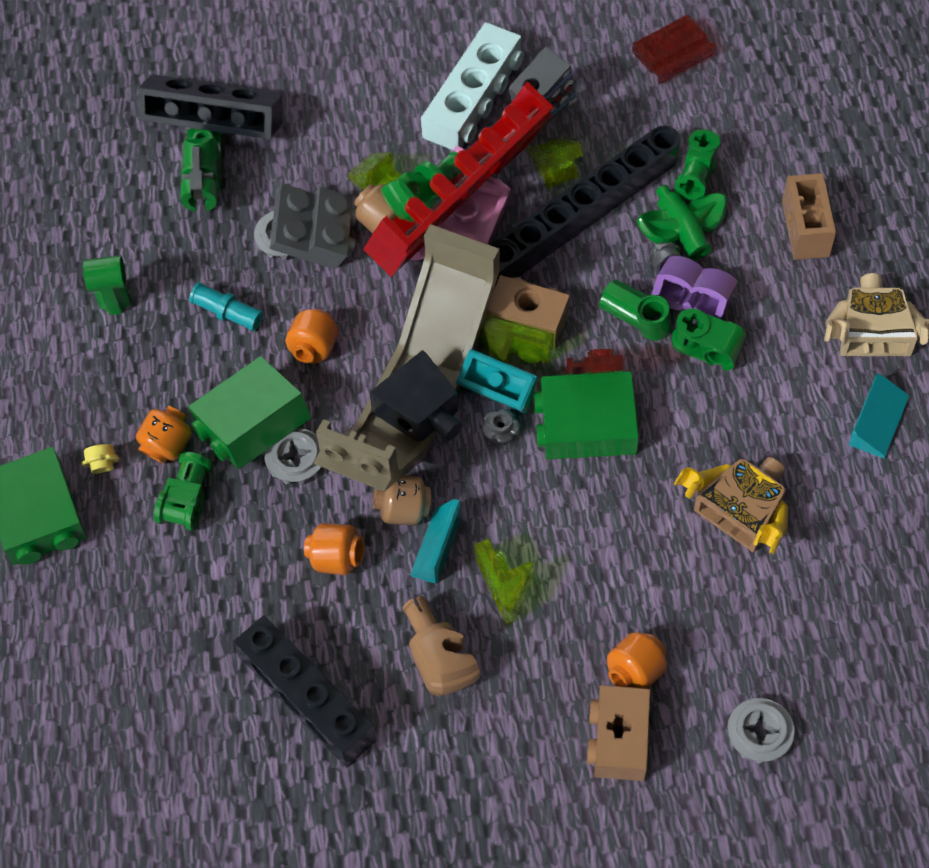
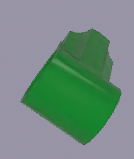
[83,255,131,315]
[599,279,671,341]

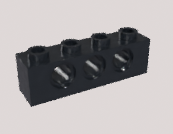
[138,74,283,140]
[233,615,377,768]

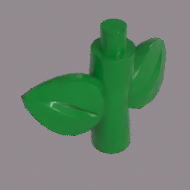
[637,185,728,261]

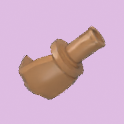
[402,596,480,696]

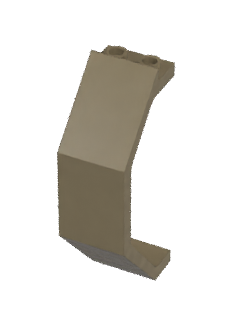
[313,224,500,492]

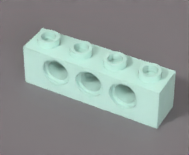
[421,22,524,151]

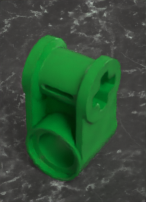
[671,308,747,371]

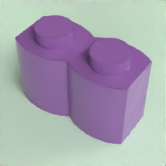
[652,256,738,320]

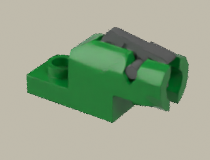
[180,129,223,212]

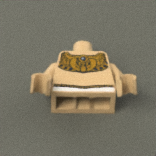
[824,273,929,356]

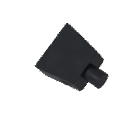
[370,350,462,442]

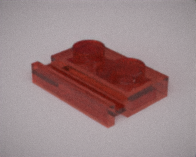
[632,14,716,84]
[563,349,623,375]

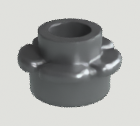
[648,242,682,274]
[483,409,520,444]

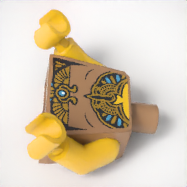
[673,457,789,554]

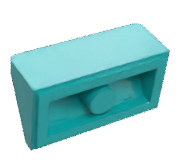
[455,349,538,414]
[848,373,909,459]
[410,499,462,584]

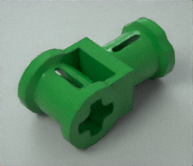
[674,129,720,200]
[154,452,213,532]

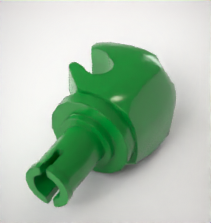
[381,151,463,222]

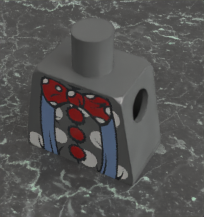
[509,47,577,127]

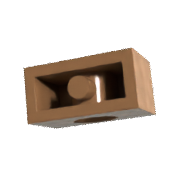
[486,275,570,348]

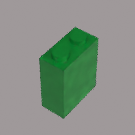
[188,356,312,470]
[534,371,638,460]
[0,446,87,566]

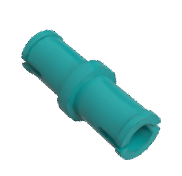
[189,282,264,332]

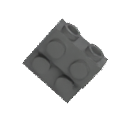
[270,183,357,268]

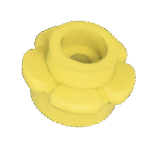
[82,444,119,474]

